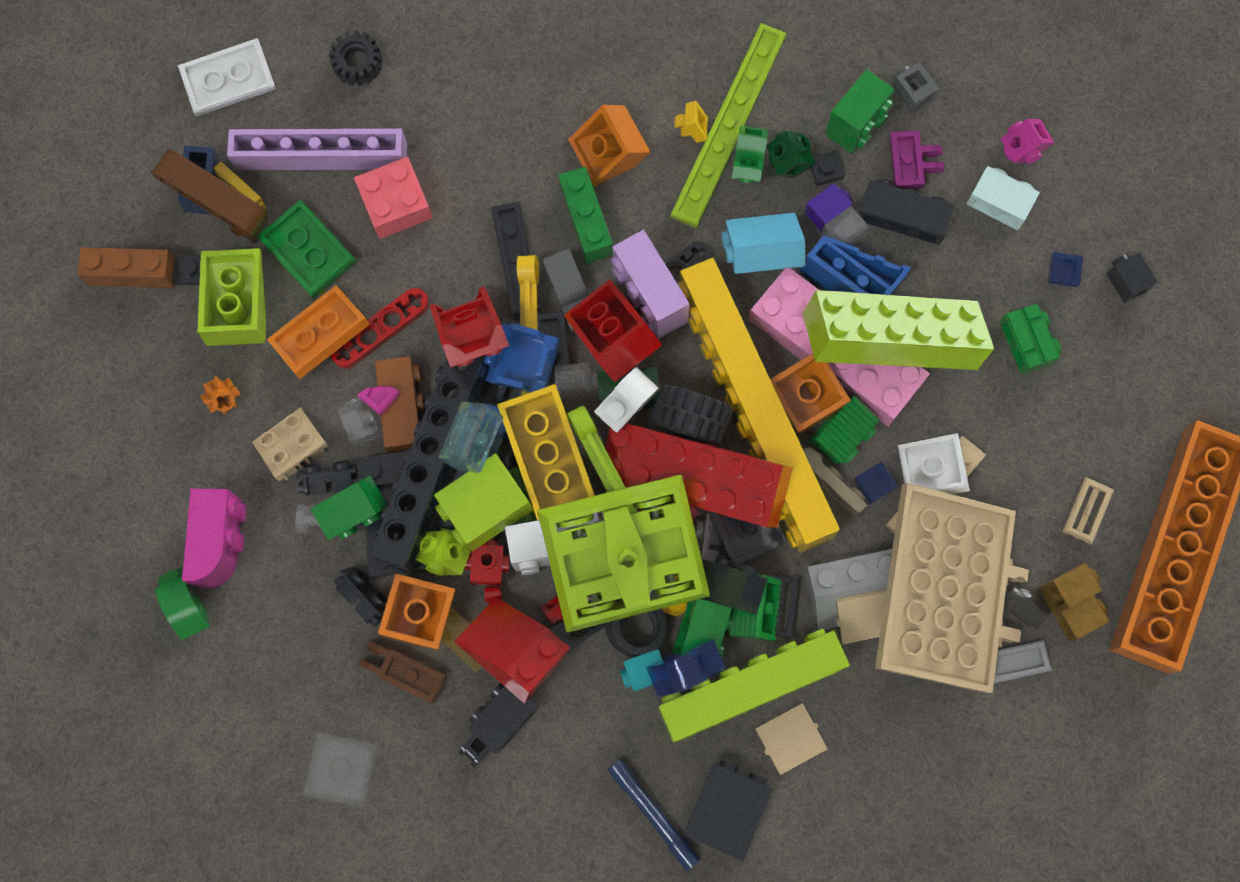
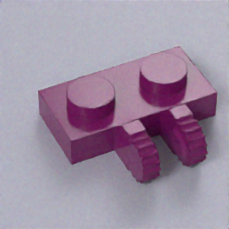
[889,130,945,189]

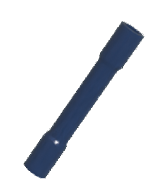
[607,758,701,871]

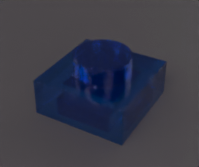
[1048,252,1083,288]
[854,462,898,504]

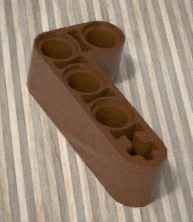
[151,149,268,244]

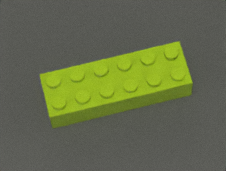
[802,290,994,370]
[658,628,850,744]

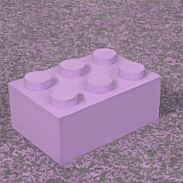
[611,230,689,339]

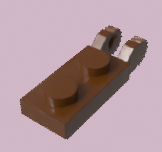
[357,641,447,704]

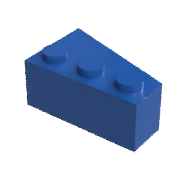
[800,235,912,295]

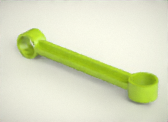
[566,405,638,513]

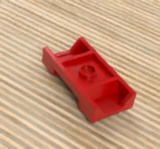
[430,286,509,367]

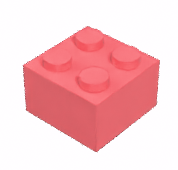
[354,156,433,239]

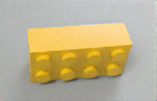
[497,384,595,521]

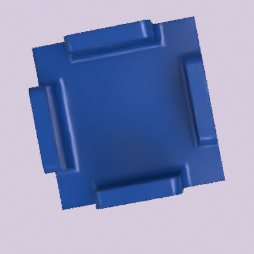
[484,323,560,393]

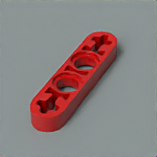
[331,288,429,369]

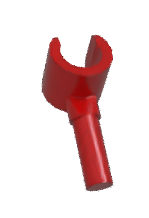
[484,586,502,603]

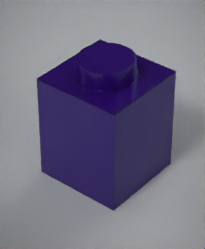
[804,183,853,234]

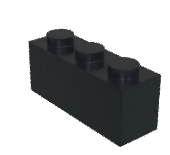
[856,180,954,245]

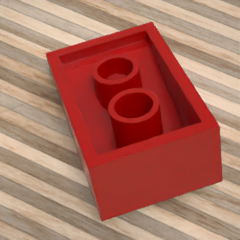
[454,597,570,704]

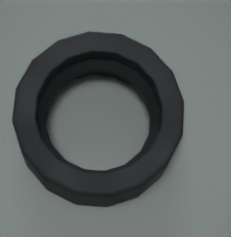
[605,609,667,656]

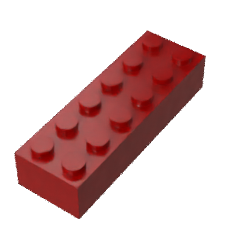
[597,423,793,528]

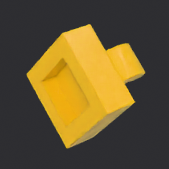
[674,101,708,143]

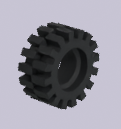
[329,31,383,86]

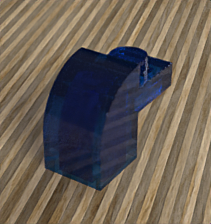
[646,639,726,696]

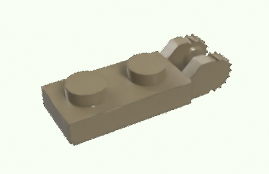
[803,447,867,518]

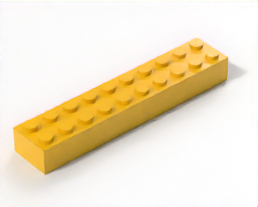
[677,258,840,553]

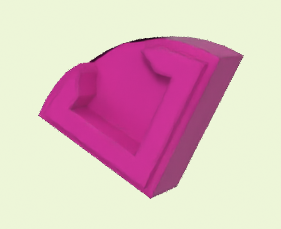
[357,386,401,416]

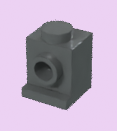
[892,62,939,114]

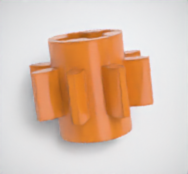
[200,376,240,414]

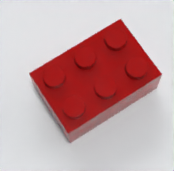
[564,279,662,383]

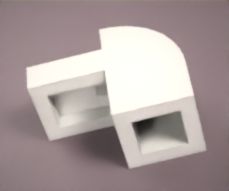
[594,367,659,433]

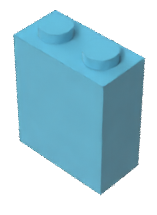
[721,213,805,274]

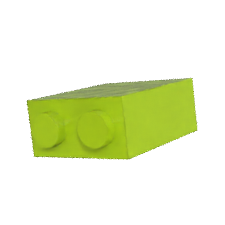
[434,453,534,551]

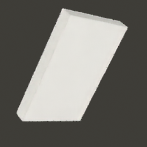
[178,38,276,117]

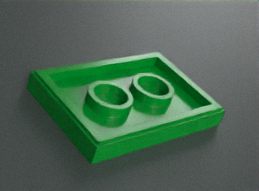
[257,199,357,299]

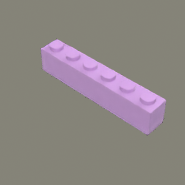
[227,128,407,170]

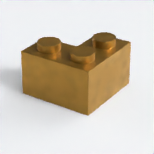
[1038,563,1109,642]

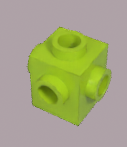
[416,528,471,576]

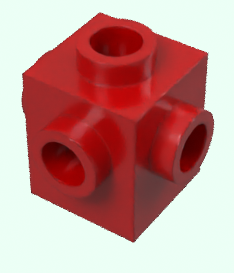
[465,540,509,586]

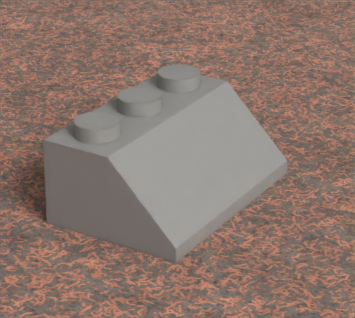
[804,549,892,630]

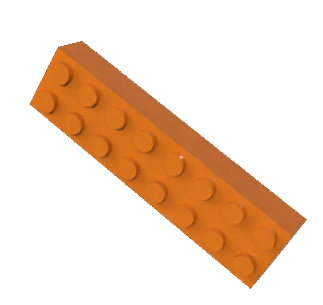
[1109,420,1240,674]

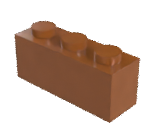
[77,247,175,288]
[375,356,425,453]

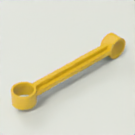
[517,255,539,396]

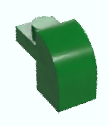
[732,126,768,183]
[155,566,210,640]

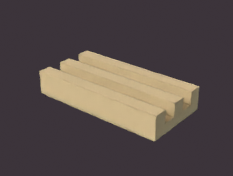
[1062,477,1114,545]

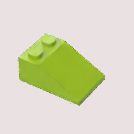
[197,248,266,346]

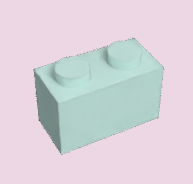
[967,166,1040,230]

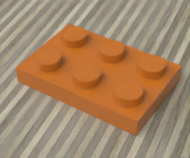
[267,285,370,379]

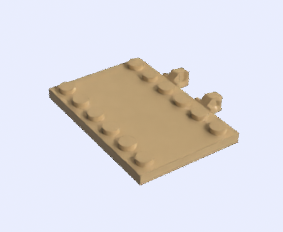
[875,483,1029,693]

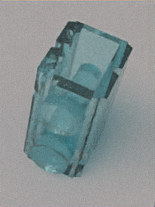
[438,402,503,473]

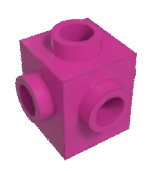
[1001,119,1054,165]

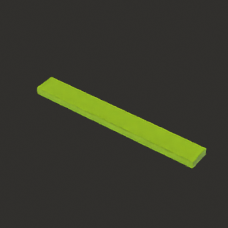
[670,23,787,228]

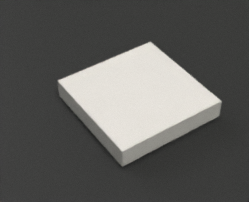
[898,433,970,494]

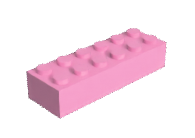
[748,268,930,427]

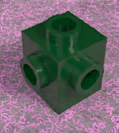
[766,130,816,178]

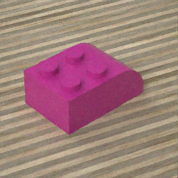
[182,488,247,589]

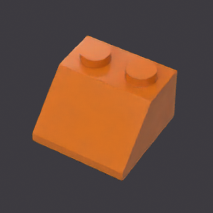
[568,105,651,187]
[770,353,851,435]
[378,574,456,650]

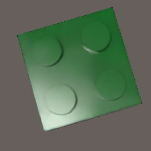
[825,69,895,154]

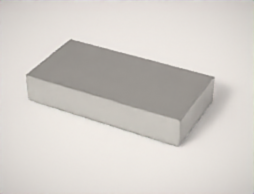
[994,640,1052,683]

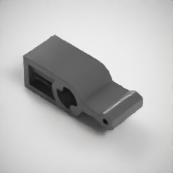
[541,248,588,331]

